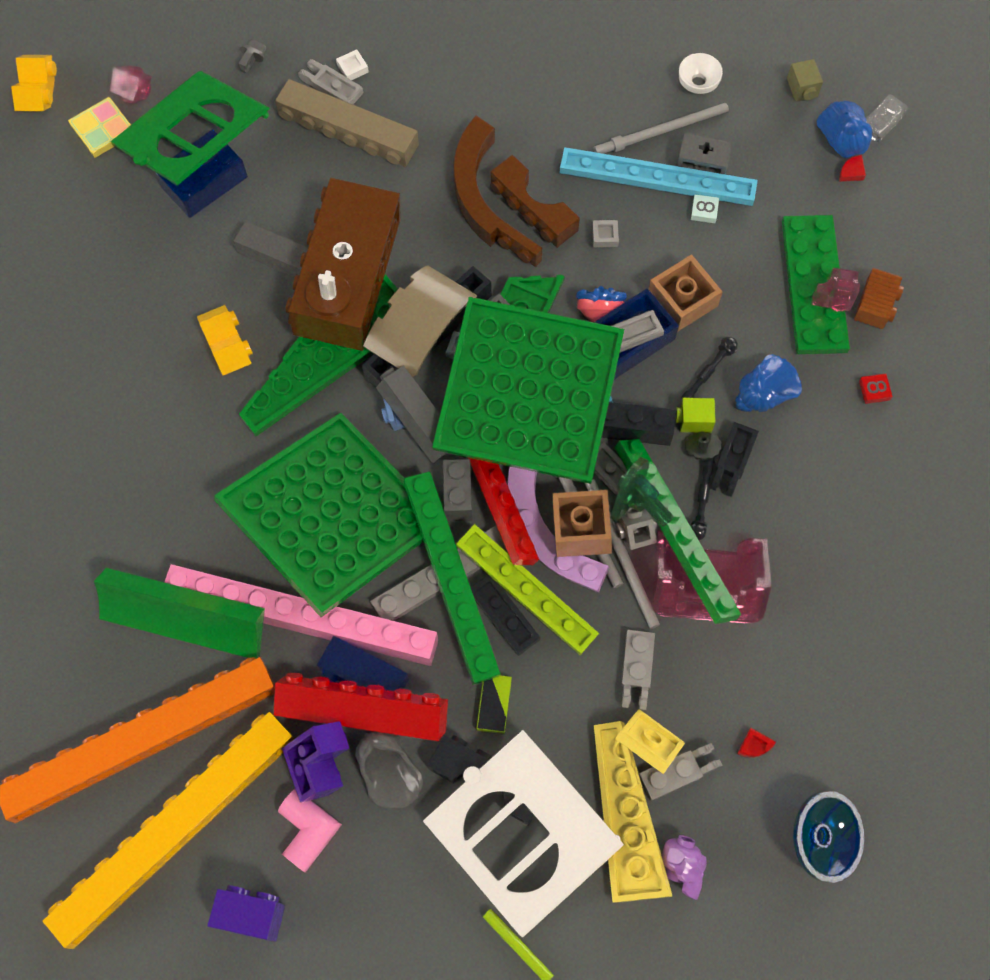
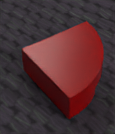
[839,155,866,182]
[737,728,776,758]

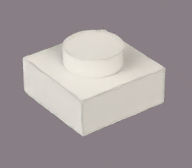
[336,50,369,80]

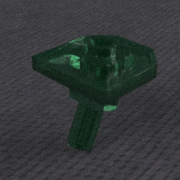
[610,457,674,527]

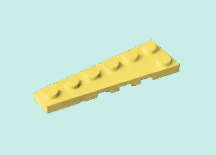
[594,721,672,903]

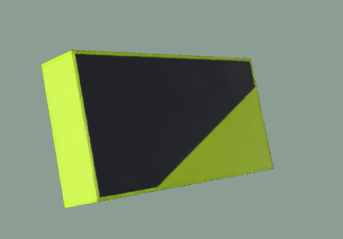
[477,675,512,734]

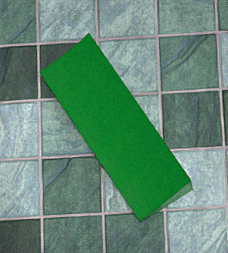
[94,568,265,659]

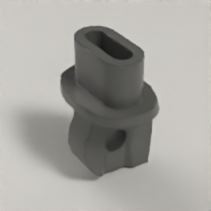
[239,39,267,73]

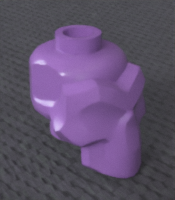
[661,835,707,900]

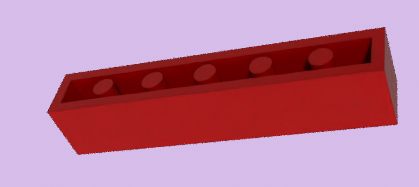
[273,673,448,741]

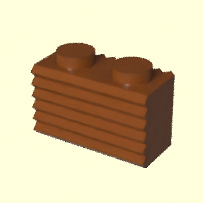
[854,268,904,329]

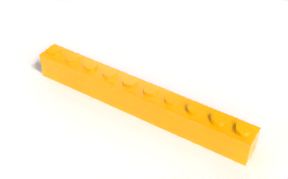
[43,712,294,949]

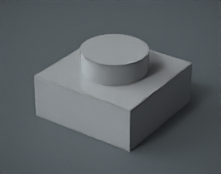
[592,220,619,247]

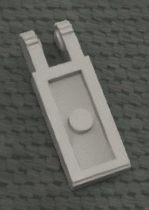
[298,59,364,105]
[621,630,655,710]
[639,743,723,801]

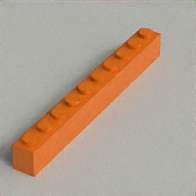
[0,657,275,823]

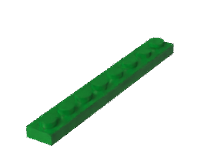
[614,439,741,624]
[403,472,501,685]

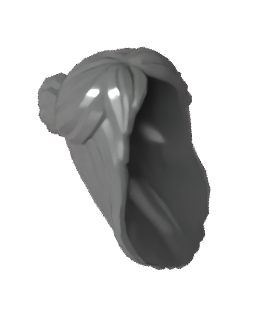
[355,731,423,809]

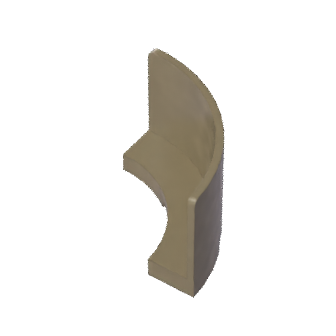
[363,265,477,377]

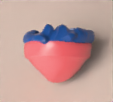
[576,286,627,325]

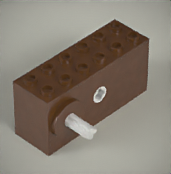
[286,177,401,351]

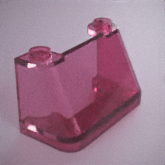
[653,530,772,623]

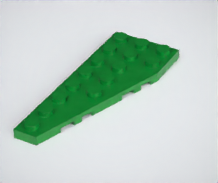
[239,274,398,437]

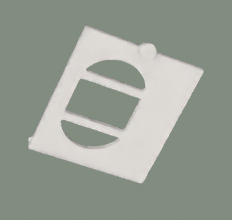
[423,730,624,937]

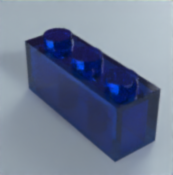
[317,636,409,691]

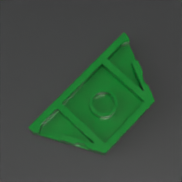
[500,275,565,313]

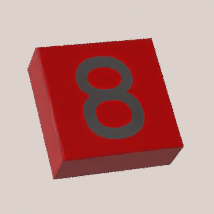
[859,374,893,404]

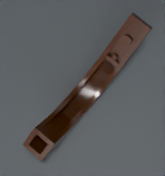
[454,115,542,267]

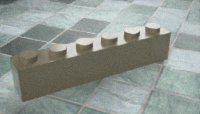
[275,79,419,167]

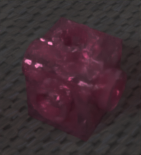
[110,65,152,103]

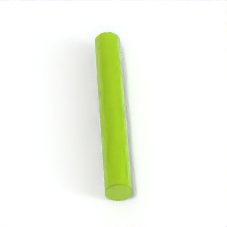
[483,909,554,980]

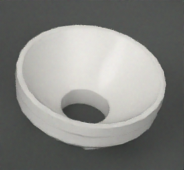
[679,53,723,94]

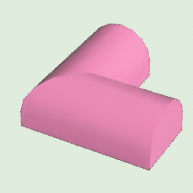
[278,789,342,873]

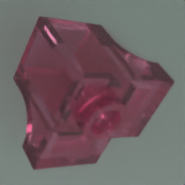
[812,268,860,311]

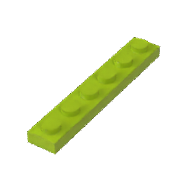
[456,524,599,655]

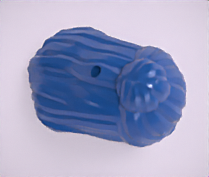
[817,101,872,158]
[735,354,802,412]

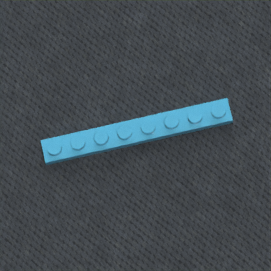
[560,147,758,206]

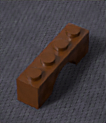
[490,155,580,248]

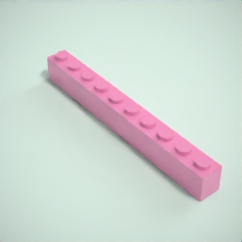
[164,565,438,666]

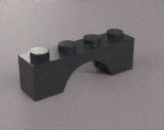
[427,735,534,826]

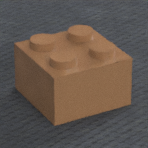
[647,254,723,332]
[553,490,612,557]

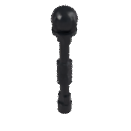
[681,337,738,399]
[691,459,714,540]

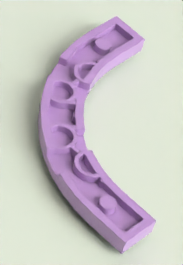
[508,467,609,593]

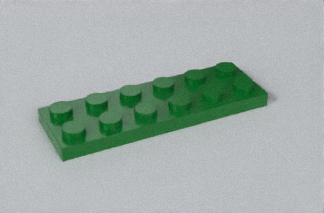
[782,215,850,354]

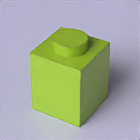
[675,398,715,433]

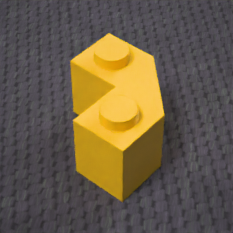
[11,55,57,111]
[197,305,253,376]

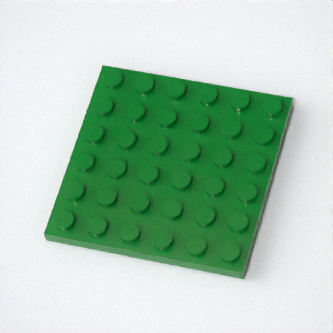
[432,297,625,484]
[214,413,424,617]

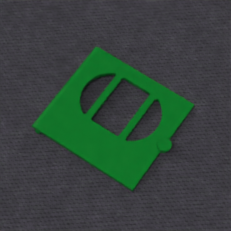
[110,71,270,185]

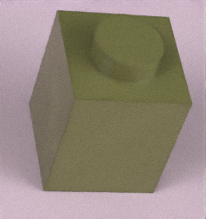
[787,59,823,102]

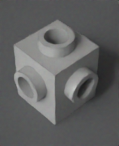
[616,506,657,550]

